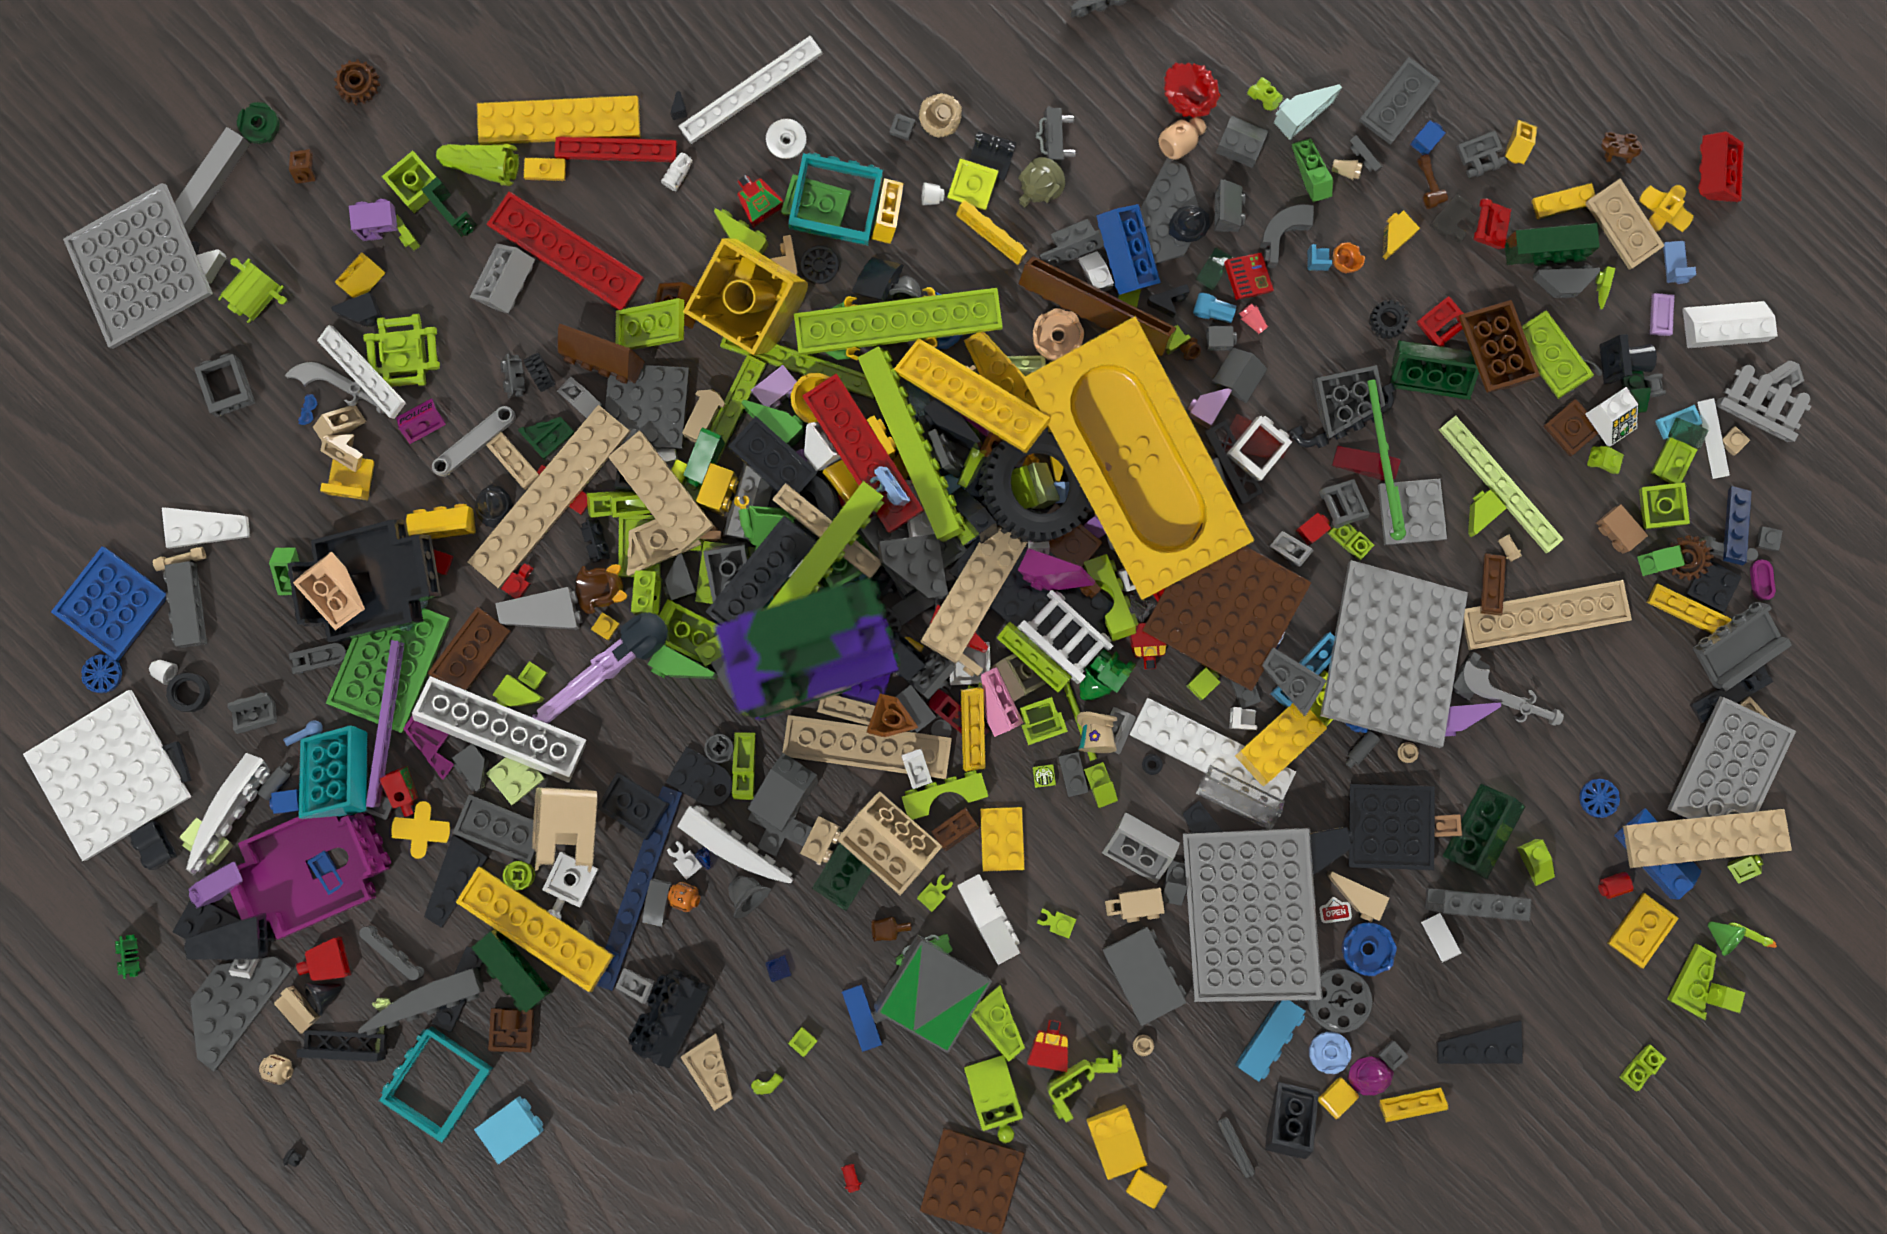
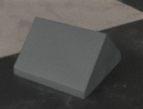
[1212,348,1267,403]

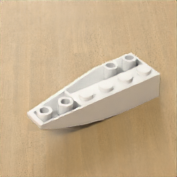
[187,753,271,875]
[677,805,794,884]

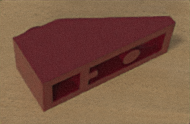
[1332,446,1401,481]
[926,689,989,736]

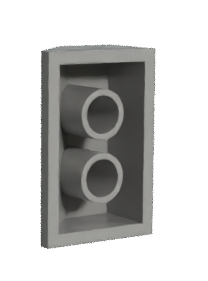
[470,244,535,313]
[1102,812,1180,884]

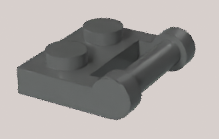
[1319,479,1370,529]

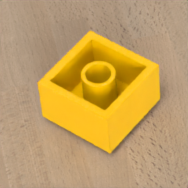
[696,463,739,516]

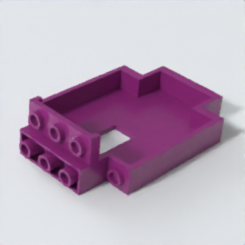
[230,812,391,940]

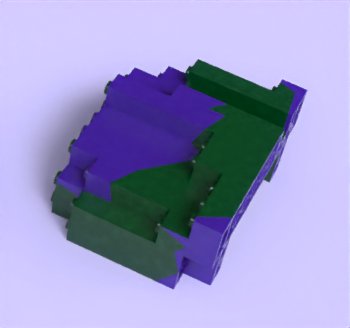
[715,578,901,721]

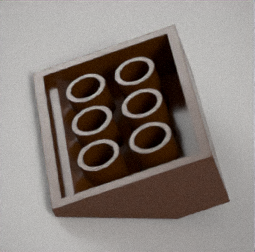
[1458,300,1540,393]

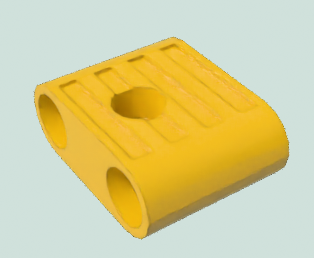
[1318,1077,1359,1119]
[1126,1169,1167,1209]

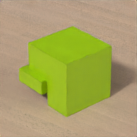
[1019,697,1068,745]

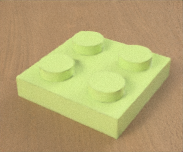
[486,757,546,805]

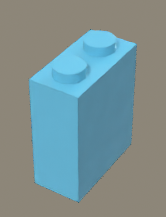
[474,1096,544,1164]

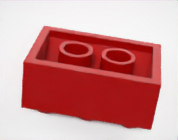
[1699,131,1744,202]

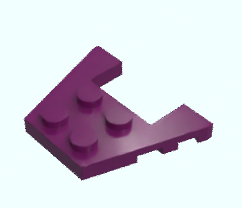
[403,716,454,780]

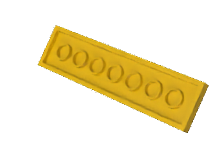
[477,96,640,145]
[894,339,1051,453]
[456,867,614,992]

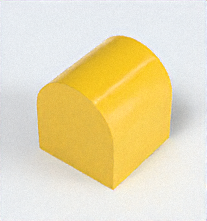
[683,238,808,355]

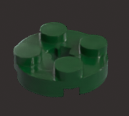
[237,102,280,144]

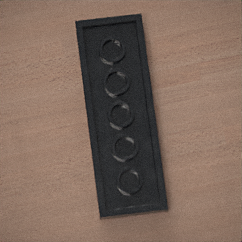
[706,516,817,625]

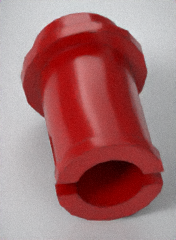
[841,1164,861,1193]

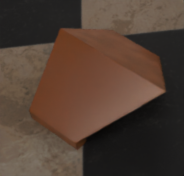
[866,694,919,738]

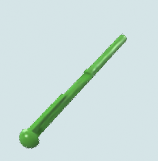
[1367,380,1406,540]

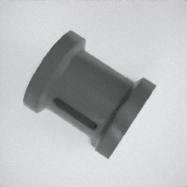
[1644,374,1666,398]

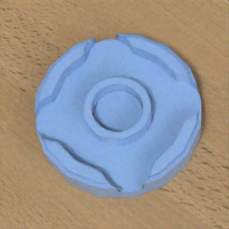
[1309,1031,1351,1074]

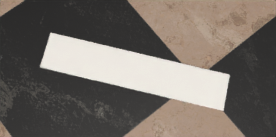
[1697,398,1730,479]

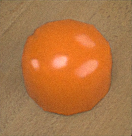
[1332,242,1365,273]

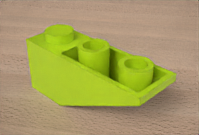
[714,208,768,254]

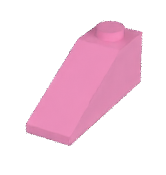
[981,667,1023,737]

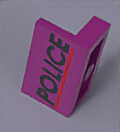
[396,398,446,444]

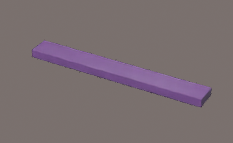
[366,640,404,807]

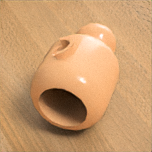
[1159,117,1206,160]

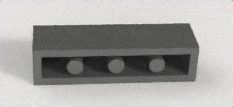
[163,561,207,648]

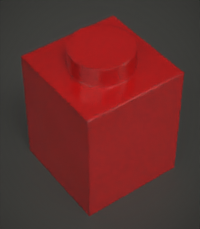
[1295,513,1331,546]

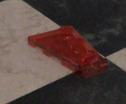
[1221,414,1292,460]

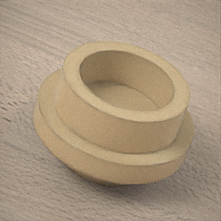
[1397,742,1419,763]
[1133,1035,1154,1056]

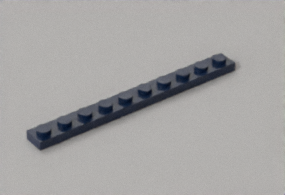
[596,786,683,991]

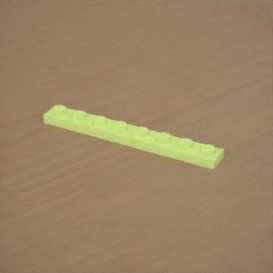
[1439,416,1564,553]

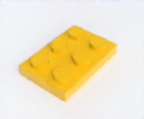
[980,807,1024,871]

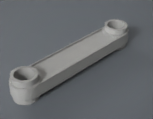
[432,406,516,477]

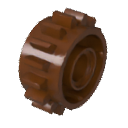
[334,59,380,105]
[1670,535,1714,581]

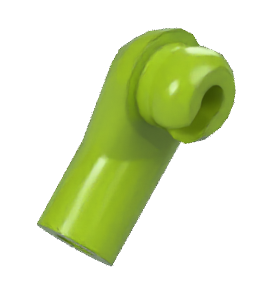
[751,1073,783,1095]

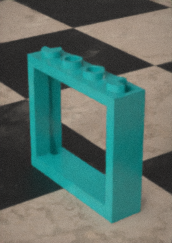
[788,153,883,246]
[379,1027,494,1143]

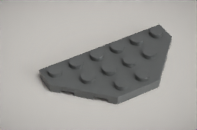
[1140,157,1199,265]
[190,956,294,1071]

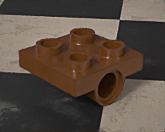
[488,1008,534,1052]

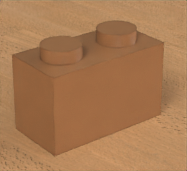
[1596,504,1648,554]

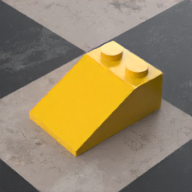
[1086,1105,1147,1180]

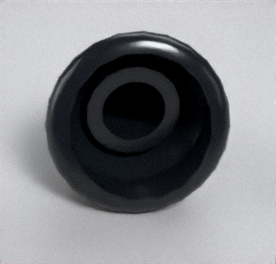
[305,983,342,1016]

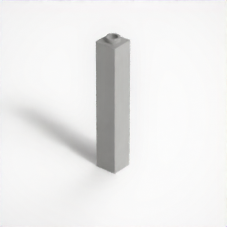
[175,127,250,235]

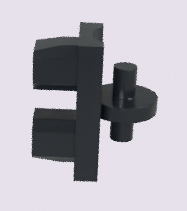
[872,566,897,601]

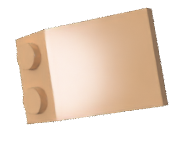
[293,552,365,630]

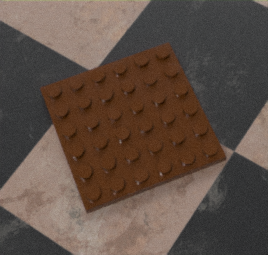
[1142,522,1312,691]

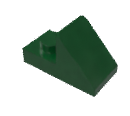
[1621,371,1651,413]

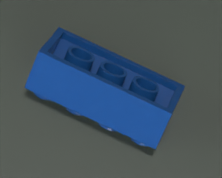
[1097,204,1161,295]
[1614,808,1702,900]

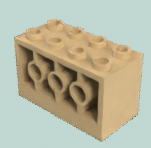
[837,791,943,895]

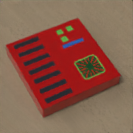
[1224,252,1274,300]

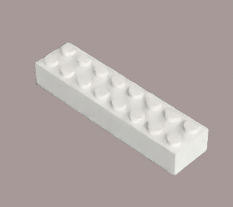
[412,676,586,783]

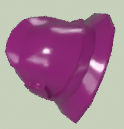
[1347,1057,1394,1095]

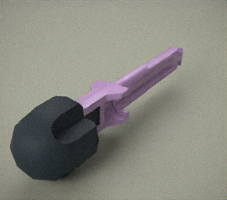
[532,612,668,724]

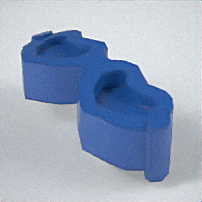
[298,394,317,425]

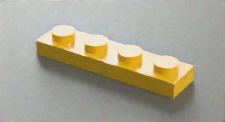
[956,200,1027,265]
[1647,584,1732,634]
[961,687,985,771]

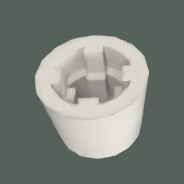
[922,182,944,205]
[149,660,178,685]

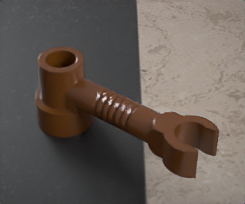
[1417,154,1448,209]

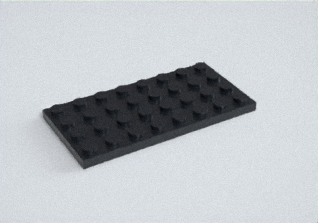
[948,539,1114,665]

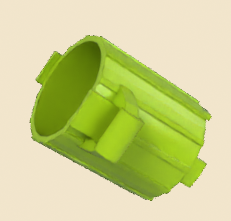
[218,258,288,324]

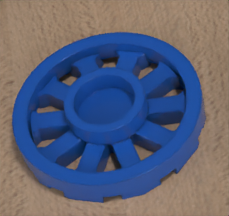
[81,654,122,693]
[1579,779,1620,818]

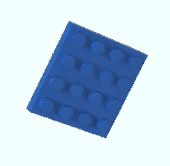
[51,546,166,661]

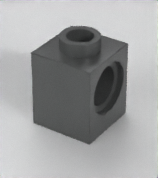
[1206,326,1237,351]

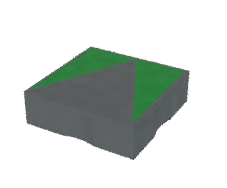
[874,934,992,1053]

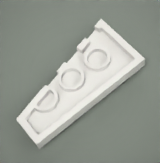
[162,507,250,548]

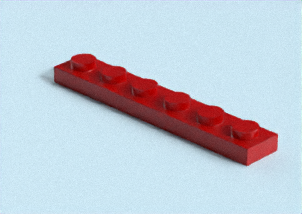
[555,137,677,162]

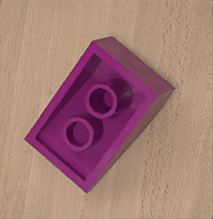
[1018,548,1096,591]

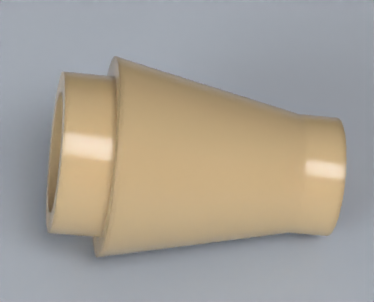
[1332,160,1363,180]

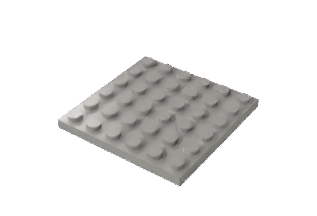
[63,183,213,349]

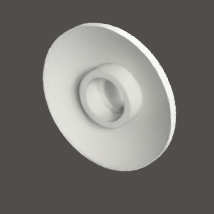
[766,119,806,159]

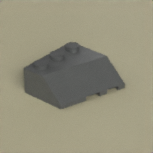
[1312,365,1385,438]

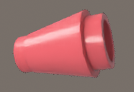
[1239,303,1268,334]

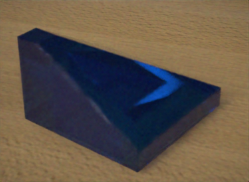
[695,847,713,870]

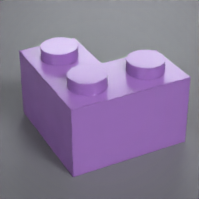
[349,199,397,241]

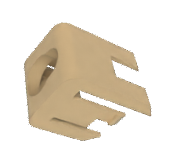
[532,788,597,872]

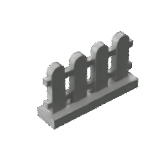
[1715,365,1811,442]

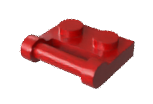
[1473,199,1511,249]
[1416,296,1464,347]

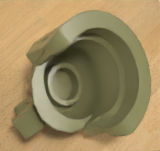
[1019,157,1065,208]

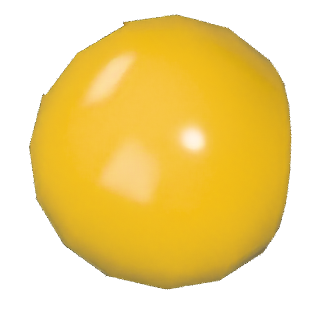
[791,373,830,424]

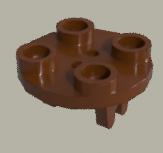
[1601,132,1642,163]

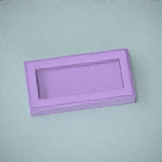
[1650,293,1674,336]

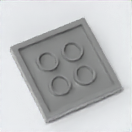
[1378,479,1447,545]

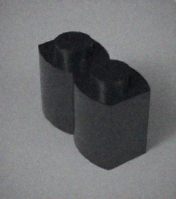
[130,821,177,870]

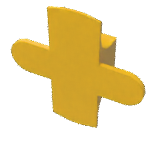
[1639,185,1694,232]
[392,801,450,859]

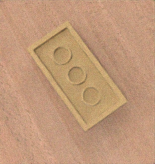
[1585,179,1665,269]

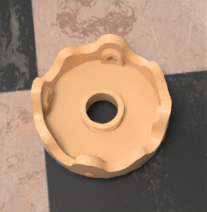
[1033,308,1084,361]

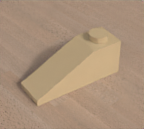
[1326,871,1389,922]

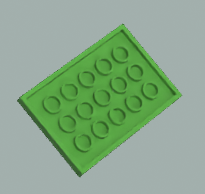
[326,607,451,733]

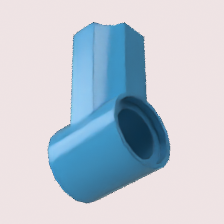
[1193,293,1236,324]

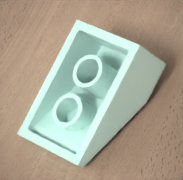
[1274,84,1342,140]

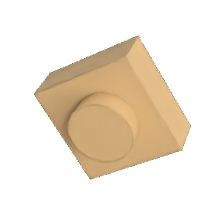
[1722,426,1750,456]

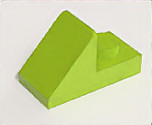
[1084,762,1118,808]

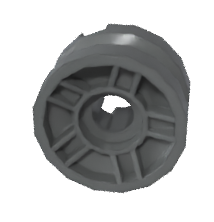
[705,734,734,763]

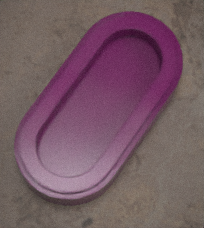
[1750,560,1776,601]

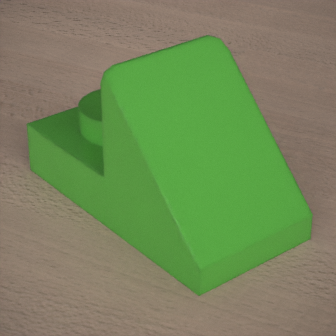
[1637,545,1685,576]

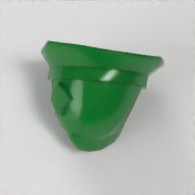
[1079,664,1114,701]

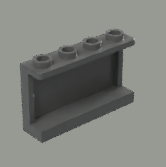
[1693,602,1792,692]
[1102,926,1187,1026]

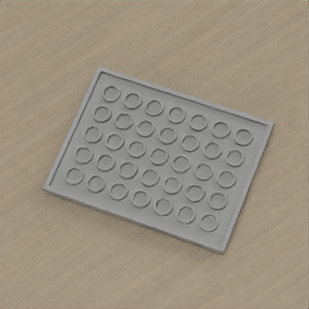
[1320,560,1468,748]
[1183,828,1322,1002]

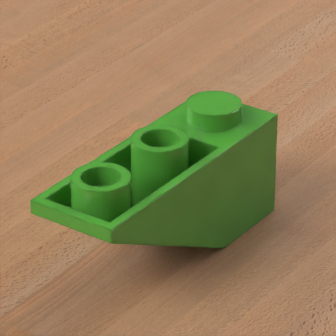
[1292,139,1333,202]

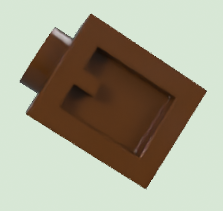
[289,149,315,184]

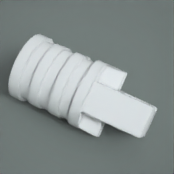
[661,153,692,191]

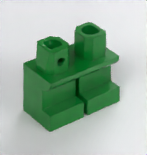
[1091,649,1136,693]

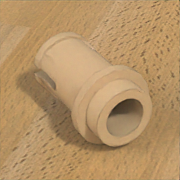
[1498,534,1522,562]

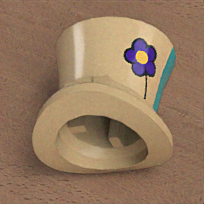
[1077,712,1117,753]

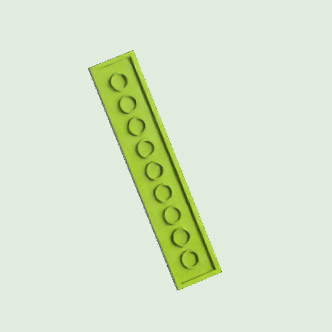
[794,288,1003,355]

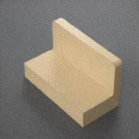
[274,986,321,1033]

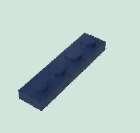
[1723,486,1752,565]

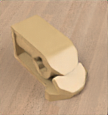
[682,389,726,443]

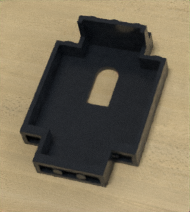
[287,519,441,642]

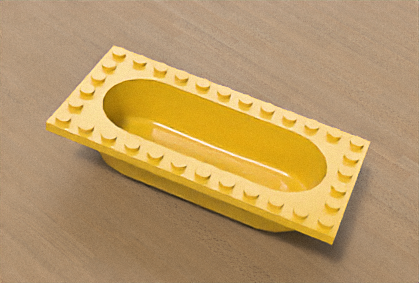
[1023,316,1254,600]

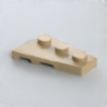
[681,1033,733,1111]

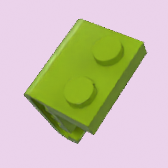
[1047,1060,1095,1122]

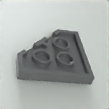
[877,534,948,599]

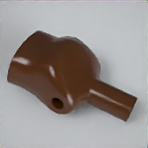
[871,917,911,942]

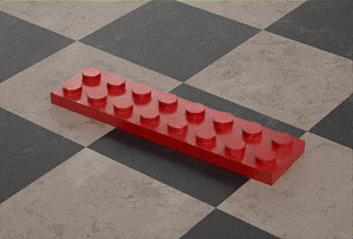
[486,192,644,311]
[802,373,924,533]

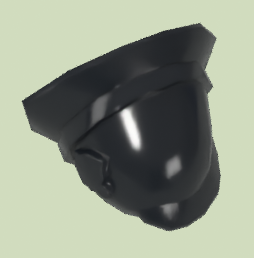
[1169,205,1210,243]
[475,484,513,528]

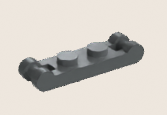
[359,925,424,980]

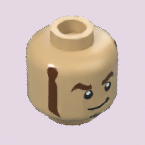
[259,1054,293,1085]

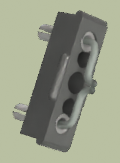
[1036,106,1076,164]

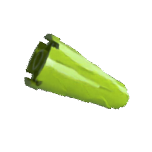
[436,144,519,186]

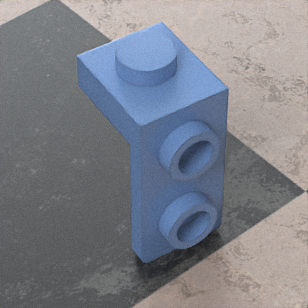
[1663,241,1696,284]

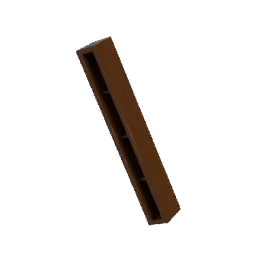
[1018,256,1177,356]

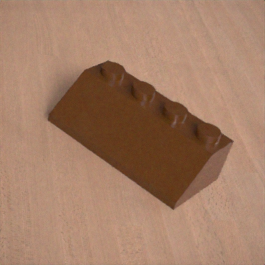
[558,323,645,384]

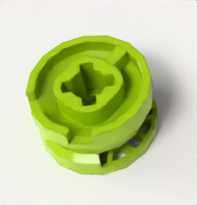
[503,861,535,890]

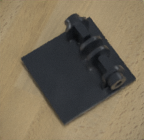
[969,131,1017,180]

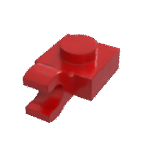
[501,563,534,599]

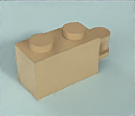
[1105,887,1164,922]

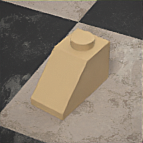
[313,405,366,441]

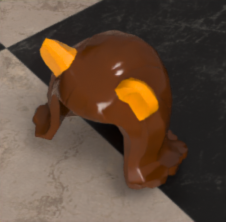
[575,564,627,614]

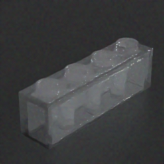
[1196,765,1285,830]

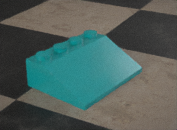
[299,725,367,819]

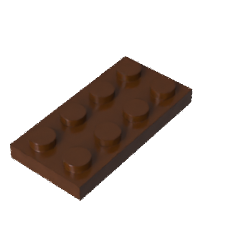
[428,607,512,691]

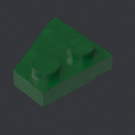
[518,417,575,460]

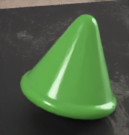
[1708,921,1746,956]

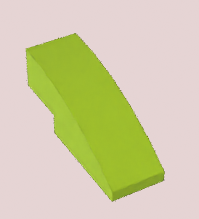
[587,491,651,518]
[732,733,756,800]

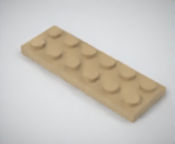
[608,431,714,552]

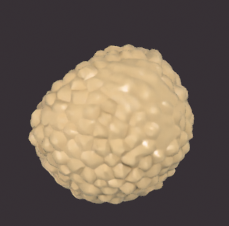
[919,93,962,137]

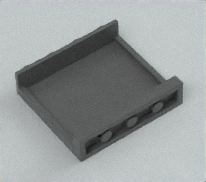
[1425,888,1531,921]

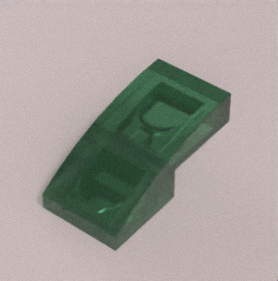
[1196,248,1233,290]
[1668,417,1709,449]

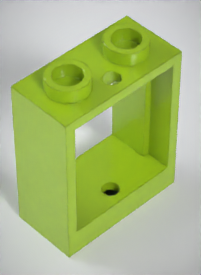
[631,570,663,616]

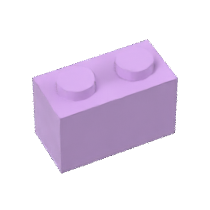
[751,365,796,410]

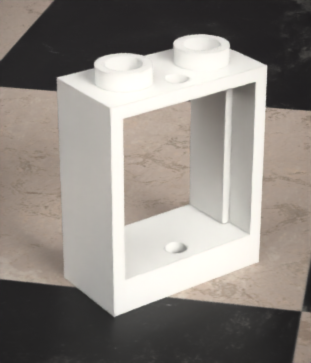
[1227,416,1292,481]

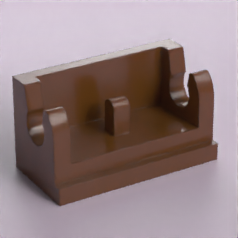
[931,808,979,852]

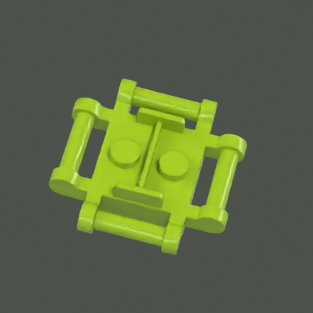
[363,314,440,388]

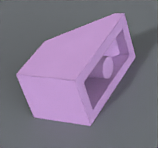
[1188,388,1232,429]

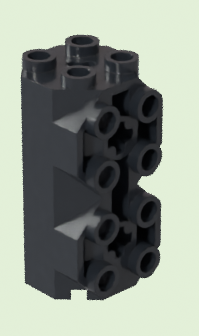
[628,968,710,1069]

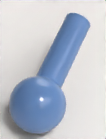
[283,720,323,746]

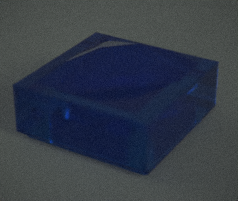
[765,955,792,982]

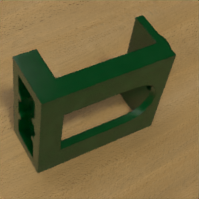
[421,177,477,238]

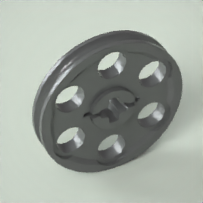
[1308,968,1372,1033]

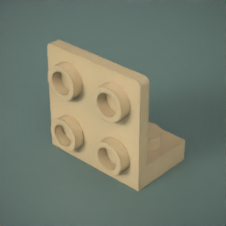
[800,816,842,865]

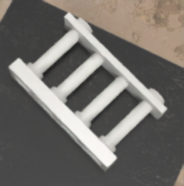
[1017,590,1113,684]

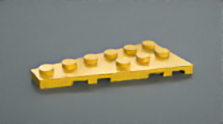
[964,332,1051,432]

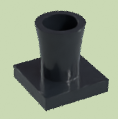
[1599,334,1657,384]

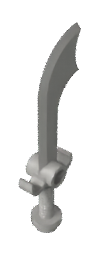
[285,362,386,414]
[1464,661,1564,726]

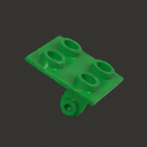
[115,934,140,979]

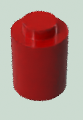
[1598,871,1633,899]

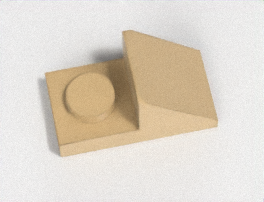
[770,235,798,276]
[320,434,363,472]

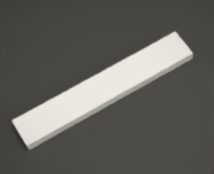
[317,325,406,419]

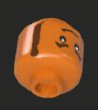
[668,882,701,912]

